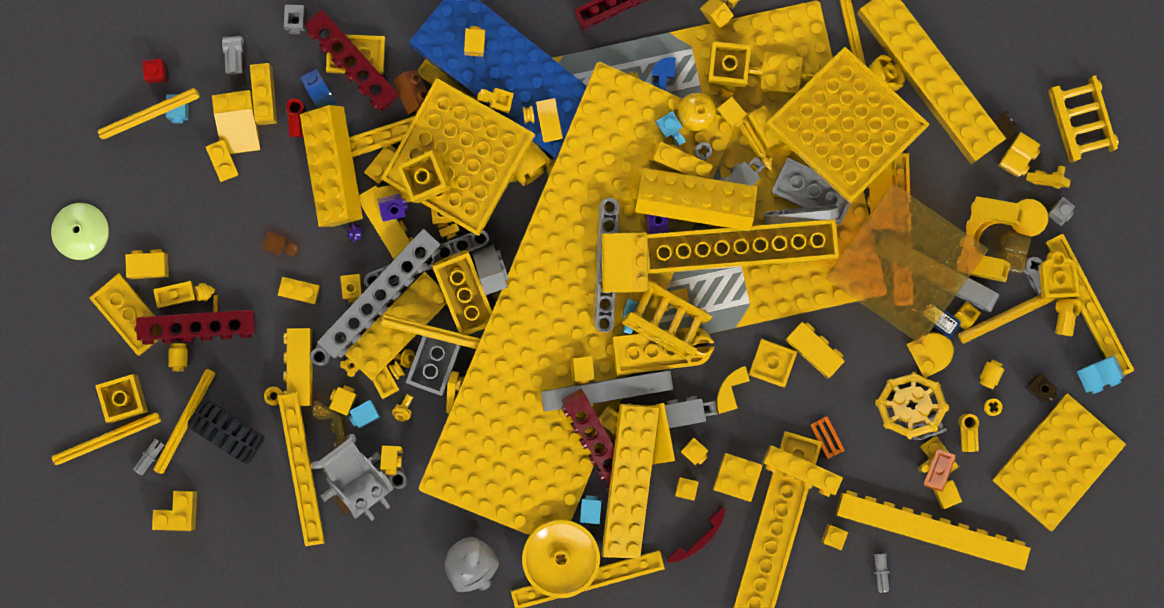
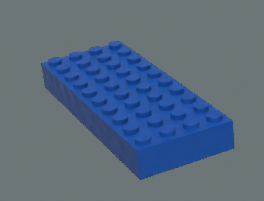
[409,0,587,162]

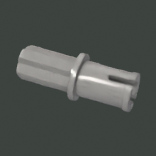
[133,438,165,475]
[874,553,890,593]

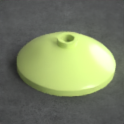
[51,203,109,260]

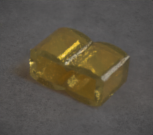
[996,231,1031,275]

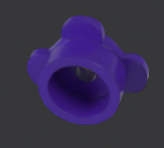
[347,222,361,243]

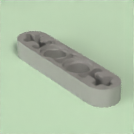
[763,205,839,225]

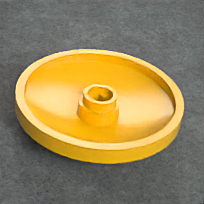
[522,519,600,598]

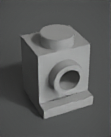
[284,5,307,34]
[1048,197,1075,226]

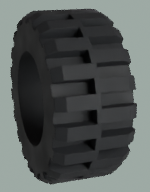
[187,399,265,464]

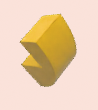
[716,366,750,414]

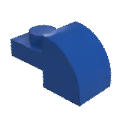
[651,57,676,91]
[300,68,337,108]

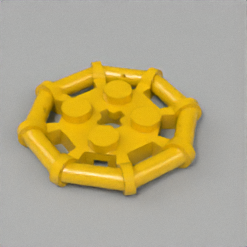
[875,372,949,439]

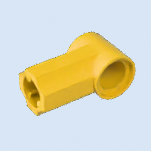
[1055,298,1082,336]
[958,413,979,452]

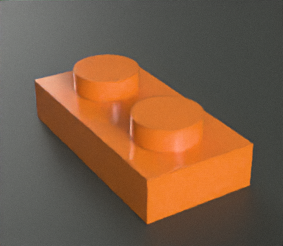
[924,449,956,492]

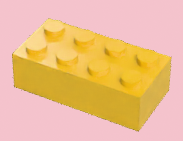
[431,249,492,335]

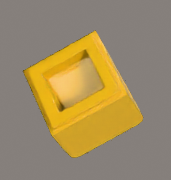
[953,301,981,330]

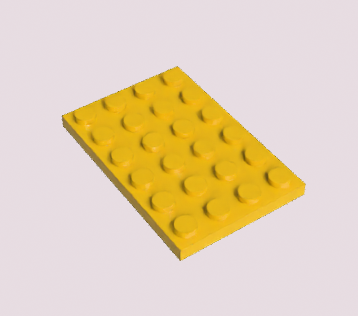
[991,394,1126,532]

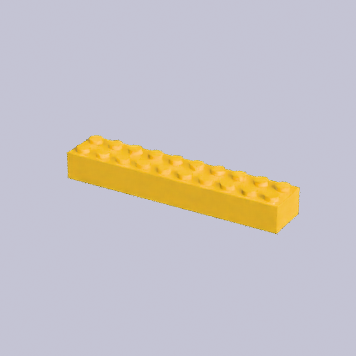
[857,0,1006,164]
[647,219,839,274]

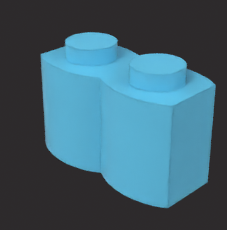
[1077,355,1125,394]

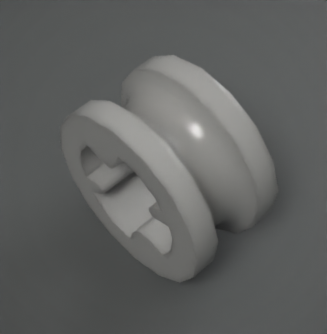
[693,142,712,160]

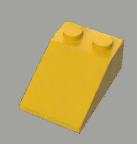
[212,90,261,154]

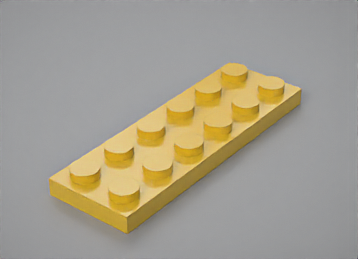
[345,272,447,381]

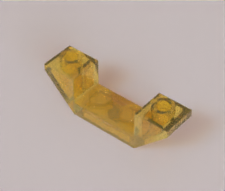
[312,401,346,477]

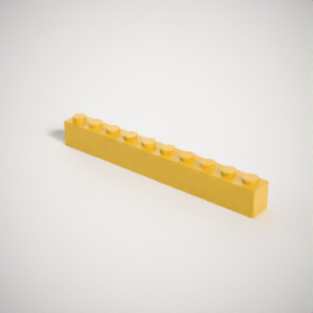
[835,490,1031,571]

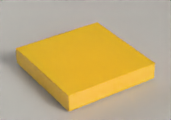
[748,339,797,388]

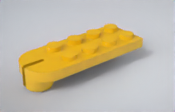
[612,327,714,375]

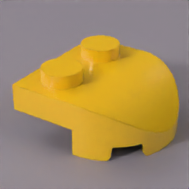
[907,332,954,378]

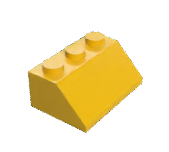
[602,233,648,292]
[651,403,675,465]

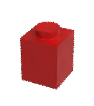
[142,59,168,84]

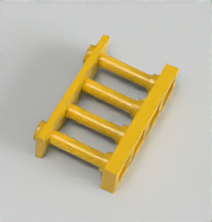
[1048,76,1119,163]
[622,280,712,360]

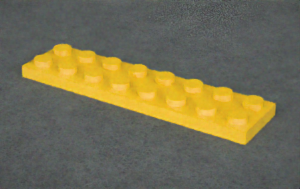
[601,404,659,558]

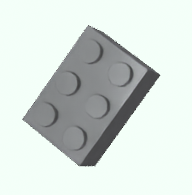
[406,336,462,397]

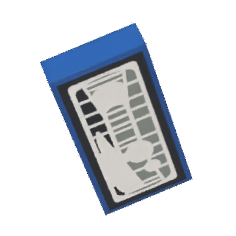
[918,300,961,338]

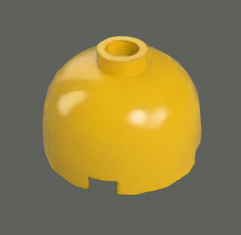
[869,55,905,92]
[677,93,716,131]

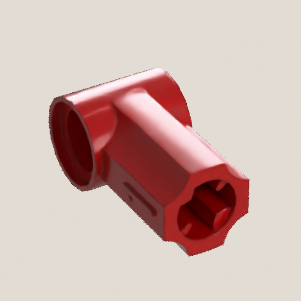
[286,98,306,137]

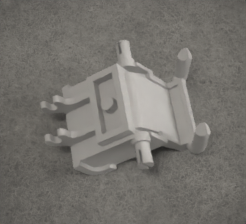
[310,434,393,521]

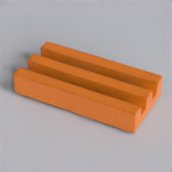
[810,416,845,459]

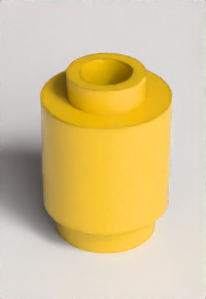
[168,343,188,371]
[979,360,1005,389]

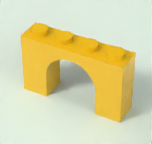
[956,196,1025,282]

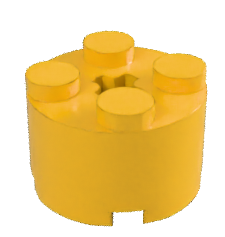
[514,141,552,186]

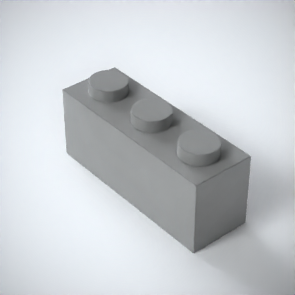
[472,244,509,295]

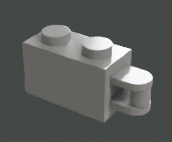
[721,156,766,186]
[665,396,718,428]

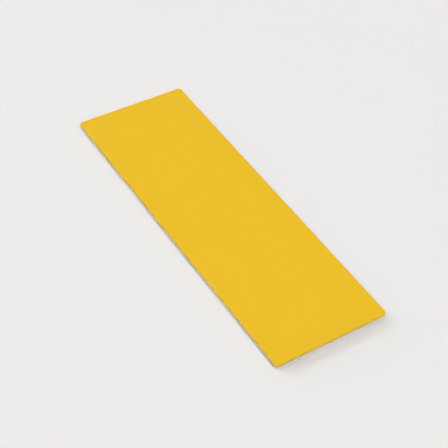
[419,62,734,535]

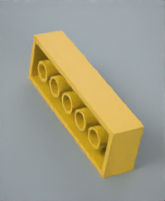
[300,105,363,227]
[635,168,757,231]

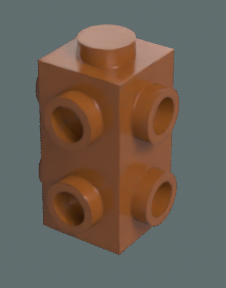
[393,69,428,115]

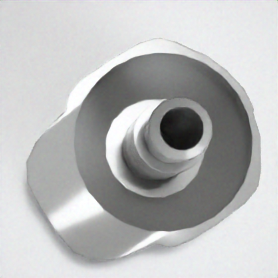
[444,537,499,592]

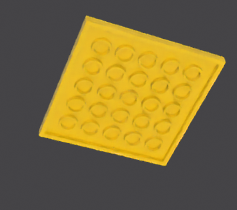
[766,47,930,204]
[381,78,536,236]

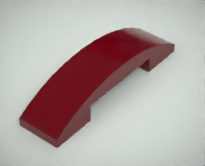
[666,507,726,563]

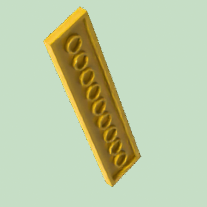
[733,431,822,608]

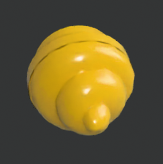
[194,283,215,302]

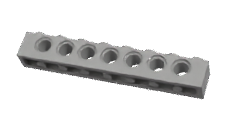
[317,229,441,358]

